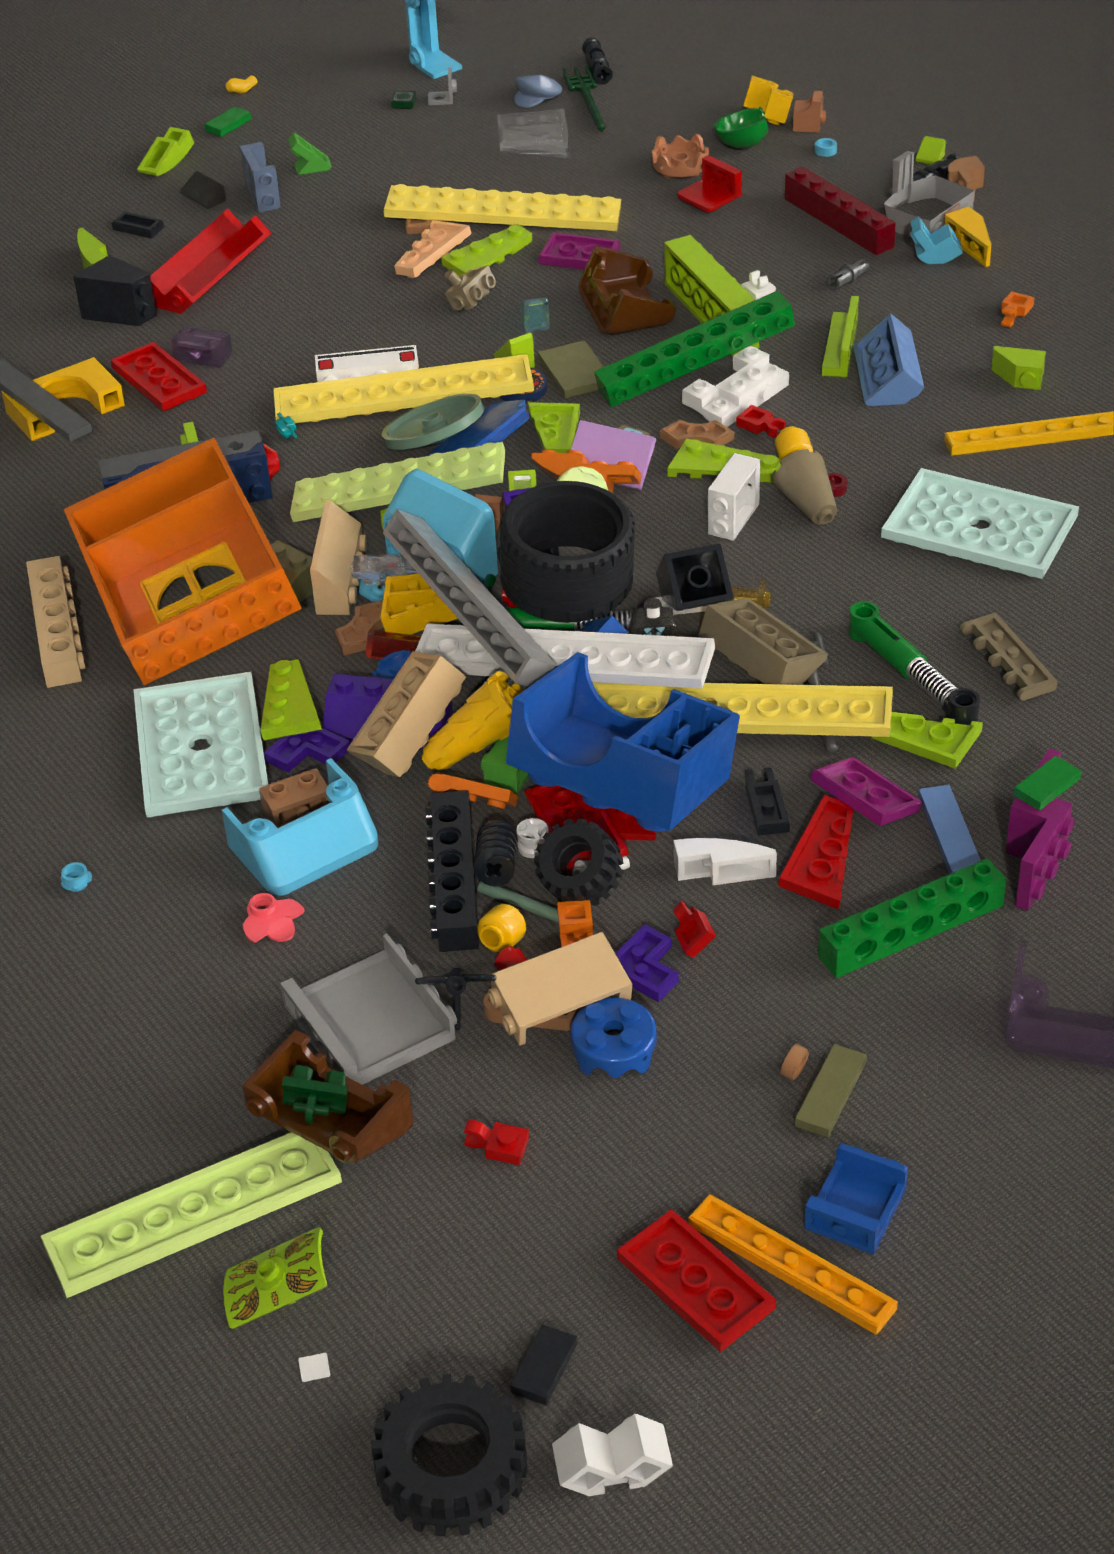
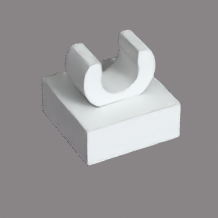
[741,270,776,300]

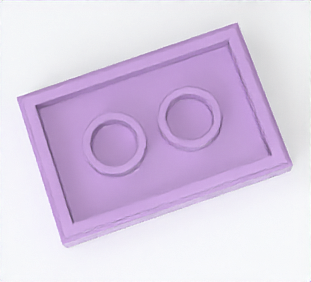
[571,420,657,491]

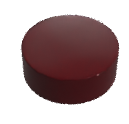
[828,473,847,497]

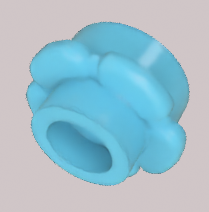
[60,862,92,892]

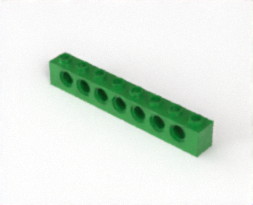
[594,290,795,407]

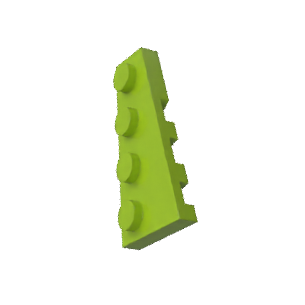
[441,224,532,276]
[667,439,782,483]
[260,659,322,740]

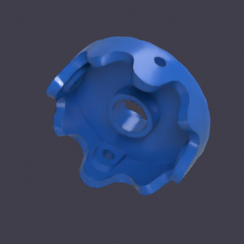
[570,997,657,1078]

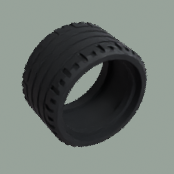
[500,481,635,623]

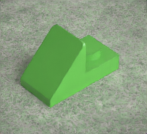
[288,132,332,175]

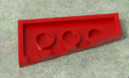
[778,794,854,909]

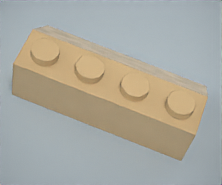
[310,501,367,615]
[347,651,466,777]

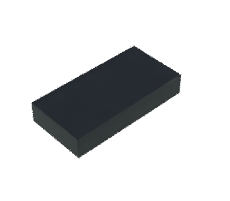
[112,211,164,239]
[510,1324,578,1406]

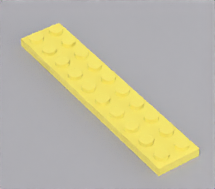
[384,184,621,231]
[274,354,534,424]
[592,682,893,737]

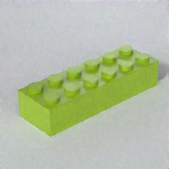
[664,235,759,356]

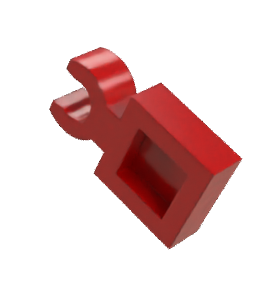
[736,405,786,438]

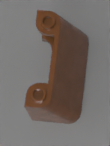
[579,245,676,335]
[242,1030,413,1163]

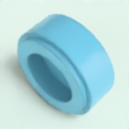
[814,138,837,157]

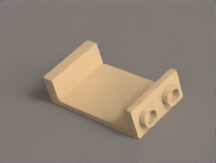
[488,932,632,1046]

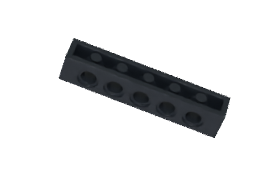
[425,790,479,952]

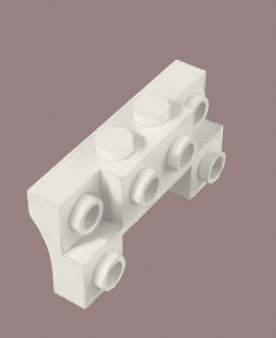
[682,346,789,427]

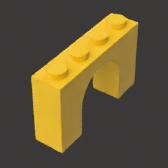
[1,357,125,441]

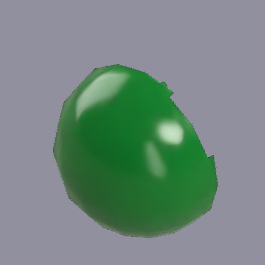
[713,107,768,149]

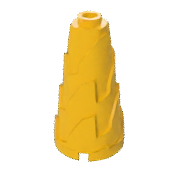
[422,671,524,771]

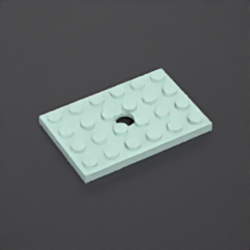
[881,468,1079,579]
[133,672,268,817]

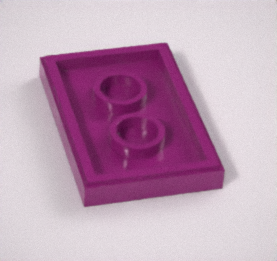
[538,232,621,270]
[810,757,923,826]

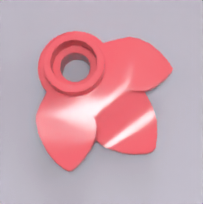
[243,893,305,943]

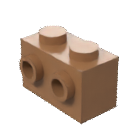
[259,768,330,828]

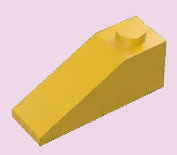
[944,206,991,267]

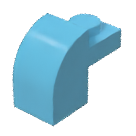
[910,216,963,264]

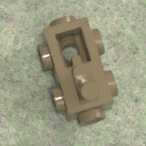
[445,265,496,311]

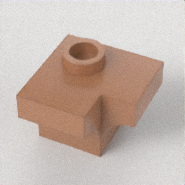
[793,91,826,133]

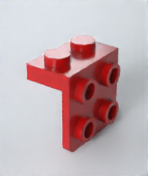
[678,155,742,213]

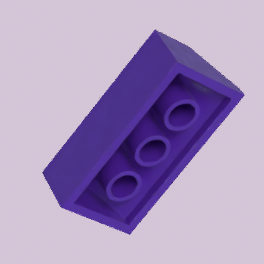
[323,674,453,750]

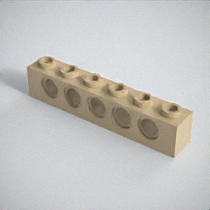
[26,556,86,688]

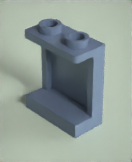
[239,142,281,213]

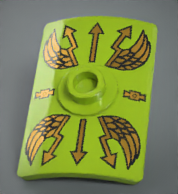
[223,1227,327,1329]

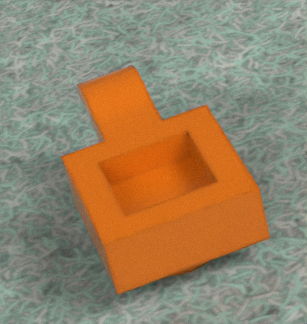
[1001,291,1035,328]

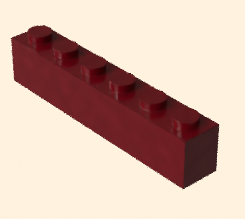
[785,167,896,256]

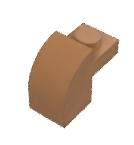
[947,156,985,202]

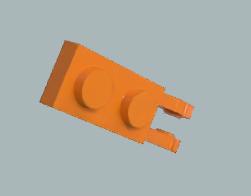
[427,773,518,810]

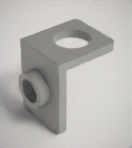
[428,68,457,105]

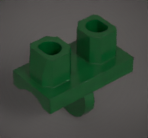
[282,1065,348,1124]

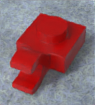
[673,900,716,958]
[464,1119,529,1166]

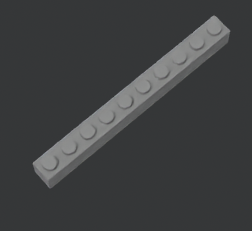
[383,509,557,687]

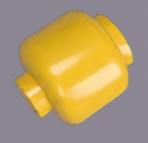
[774,426,813,459]
[477,904,526,953]

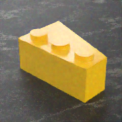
[380,568,471,640]

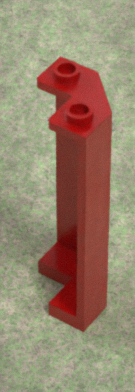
[150,208,272,314]

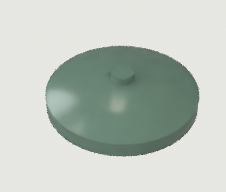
[382,394,484,450]

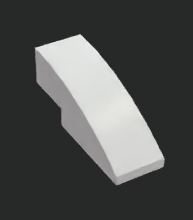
[673,838,777,885]

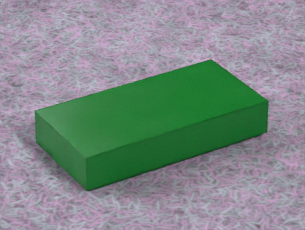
[205,106,251,137]
[1014,756,1082,811]

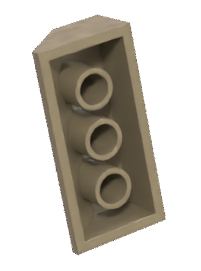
[698,598,828,685]

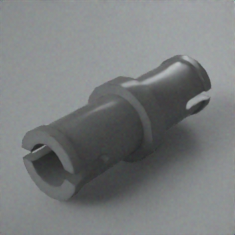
[827,258,869,290]

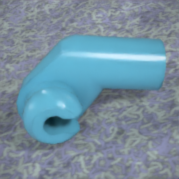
[359,571,385,602]

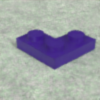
[264,728,350,773]
[615,924,679,1002]

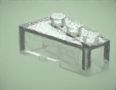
[497,109,570,159]

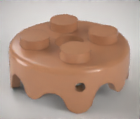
[652,134,709,178]

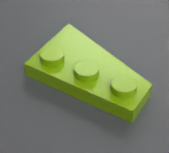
[528,402,580,453]
[872,712,983,769]

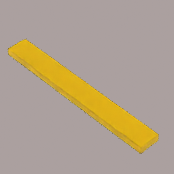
[944,411,1114,456]

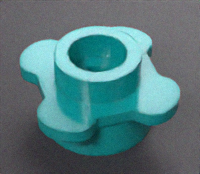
[274,412,297,440]

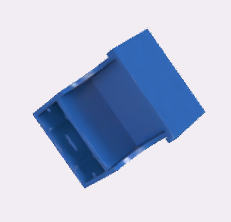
[506,652,740,831]

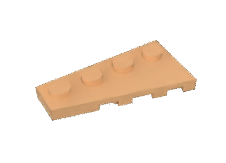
[394,220,471,278]

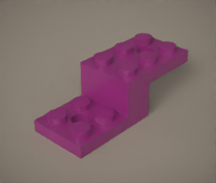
[1006,748,1075,911]

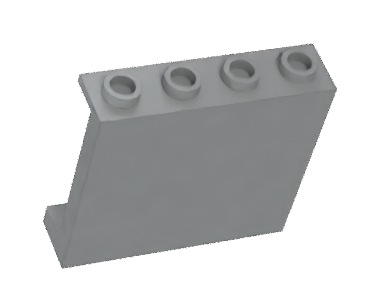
[280,934,457,1085]

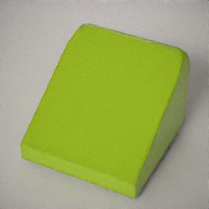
[916,136,946,164]

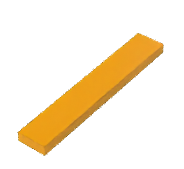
[688,1194,898,1335]

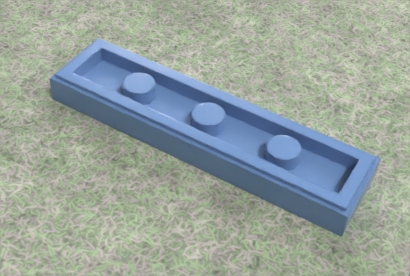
[918,785,981,874]

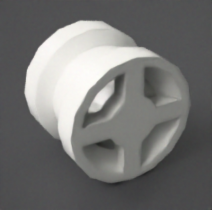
[516,818,548,858]

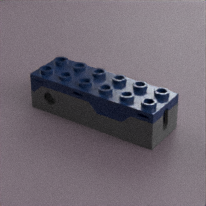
[98,430,280,503]

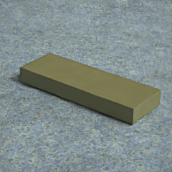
[795,1044,867,1138]

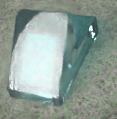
[519,297,549,332]

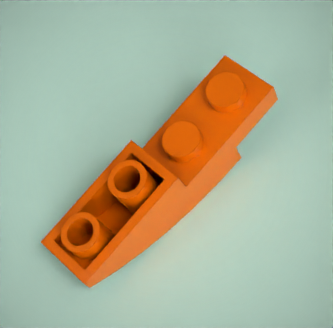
[531,450,641,493]

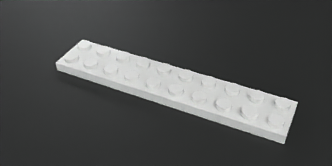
[415,624,715,689]

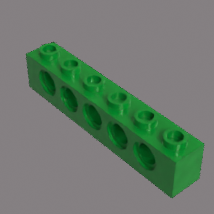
[818,858,1006,978]

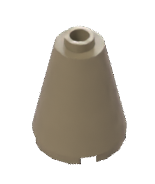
[773,449,837,525]

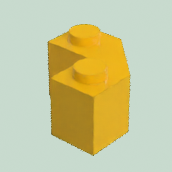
[743,76,794,125]

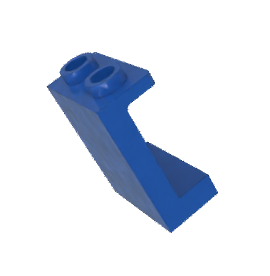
[804,1143,908,1255]

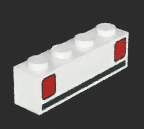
[315,345,419,382]

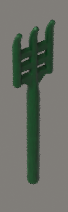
[562,65,606,131]

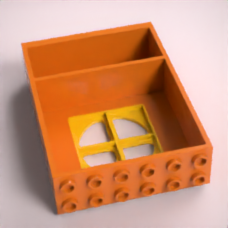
[63,437,302,685]

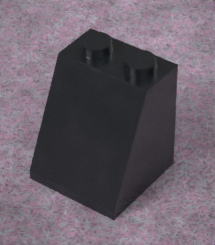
[73,255,157,326]
[656,543,734,611]

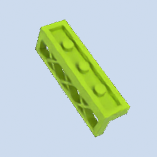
[822,296,859,377]

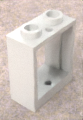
[708,453,760,541]

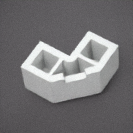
[552,1414,673,1496]

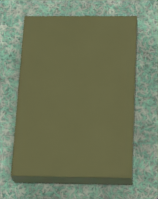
[538,340,604,398]

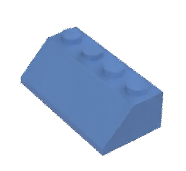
[853,313,924,406]

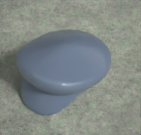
[514,74,563,108]

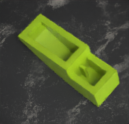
[137,127,194,176]
[77,227,108,269]

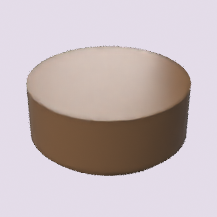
[780,1043,809,1080]

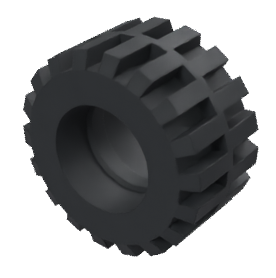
[534,819,624,906]

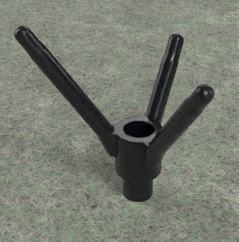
[415,968,497,1031]

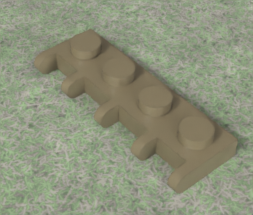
[960,612,1057,701]

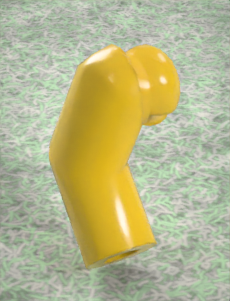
[225,75,258,94]

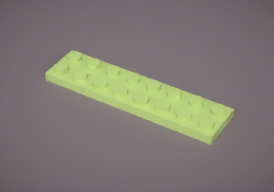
[290,442,505,522]
[41,1132,342,1298]

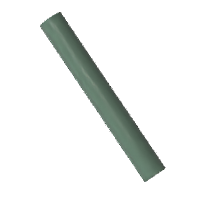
[477,882,559,923]

